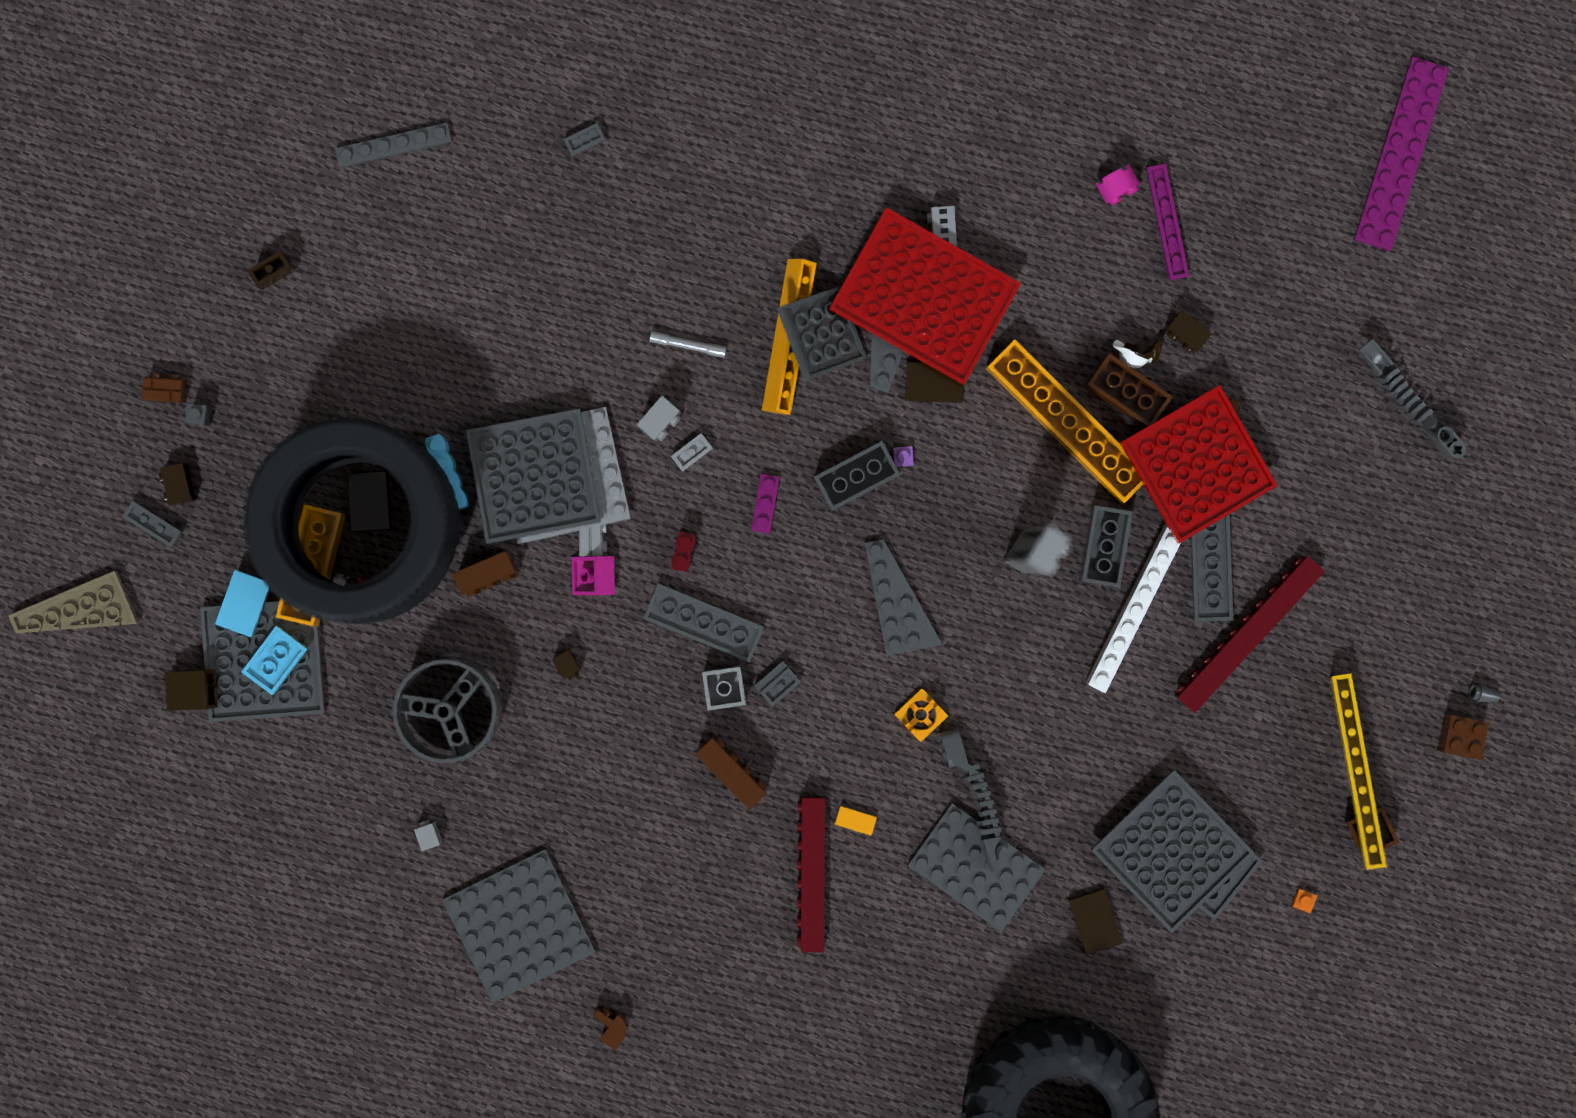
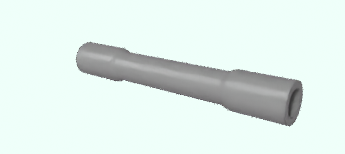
[649,331,727,358]

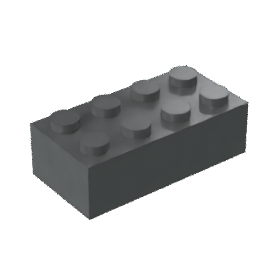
[814,441,900,511]
[1079,505,1133,588]

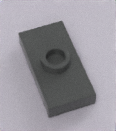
[563,122,606,157]

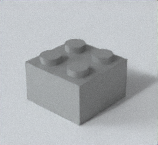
[637,396,681,442]
[702,665,746,710]

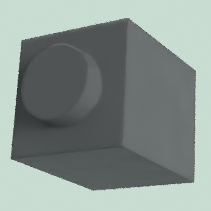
[185,404,212,426]

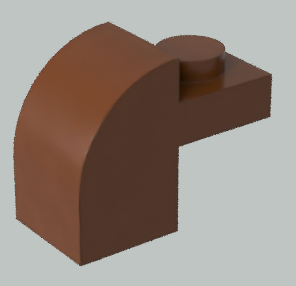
[593,1006,627,1051]

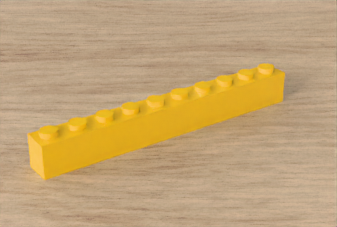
[1330,674,1387,870]

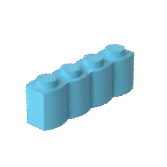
[426,434,470,510]

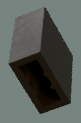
[164,669,218,711]

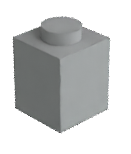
[414,820,443,851]

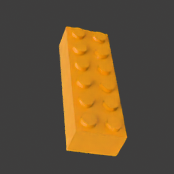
[276,504,346,627]

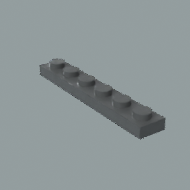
[335,123,453,168]

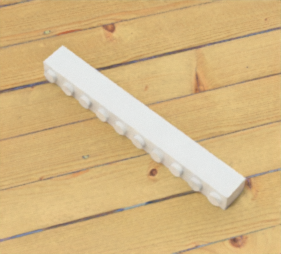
[1085,523,1181,693]

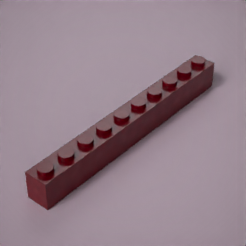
[1175,556,1325,713]

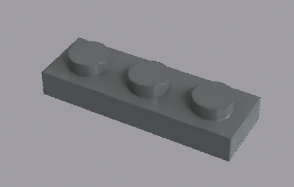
[122,501,183,548]

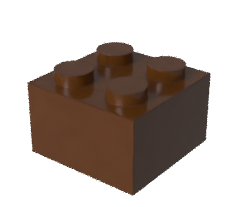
[1437,713,1489,760]
[1344,805,1400,856]

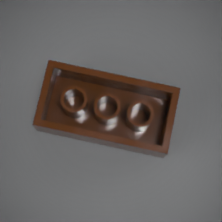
[1084,353,1173,428]
[695,735,766,810]

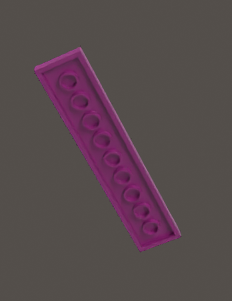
[1353,57,1449,252]

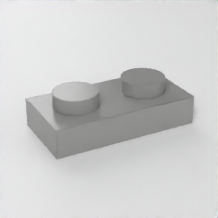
[671,433,713,472]

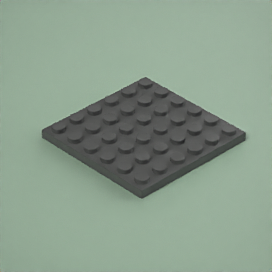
[466,409,601,544]
[200,601,326,722]
[1090,769,1254,933]
[442,849,596,1003]

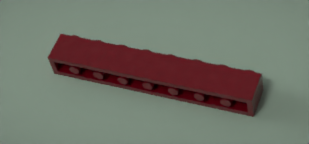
[797,796,825,953]

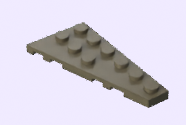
[8,571,139,633]

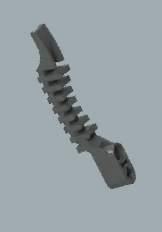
[1358,339,1466,458]
[938,728,1002,872]

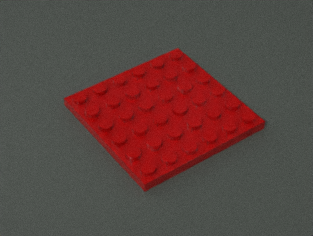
[1120,385,1278,544]

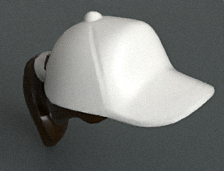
[1113,339,1165,368]

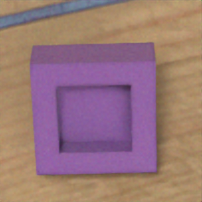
[893,446,914,467]

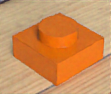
[1291,888,1317,913]

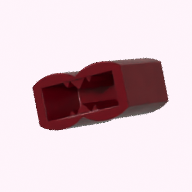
[671,532,696,572]

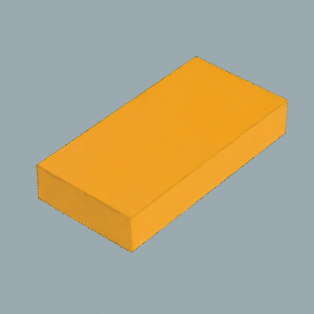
[835,805,877,835]

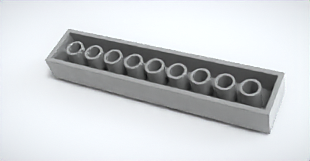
[1004,526,1070,575]

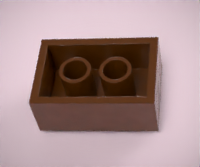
[452,551,519,597]

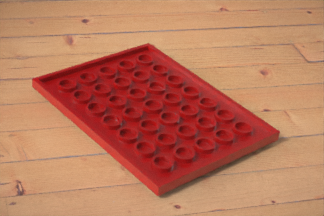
[829,207,1021,385]

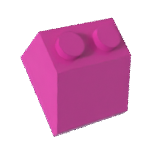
[572,556,615,595]

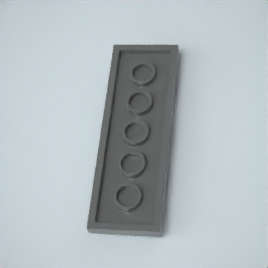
[1191,514,1233,622]
[643,583,764,662]

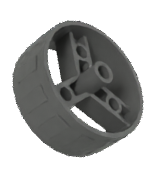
[393,657,502,763]

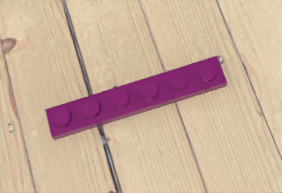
[1146,163,1189,281]

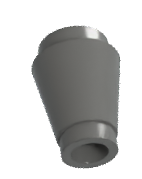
[1469,683,1500,703]

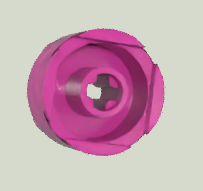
[1095,164,1140,206]

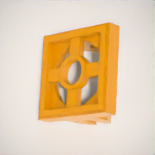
[894,688,948,742]

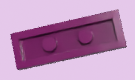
[751,474,780,534]

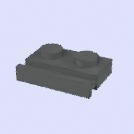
[754,661,801,707]

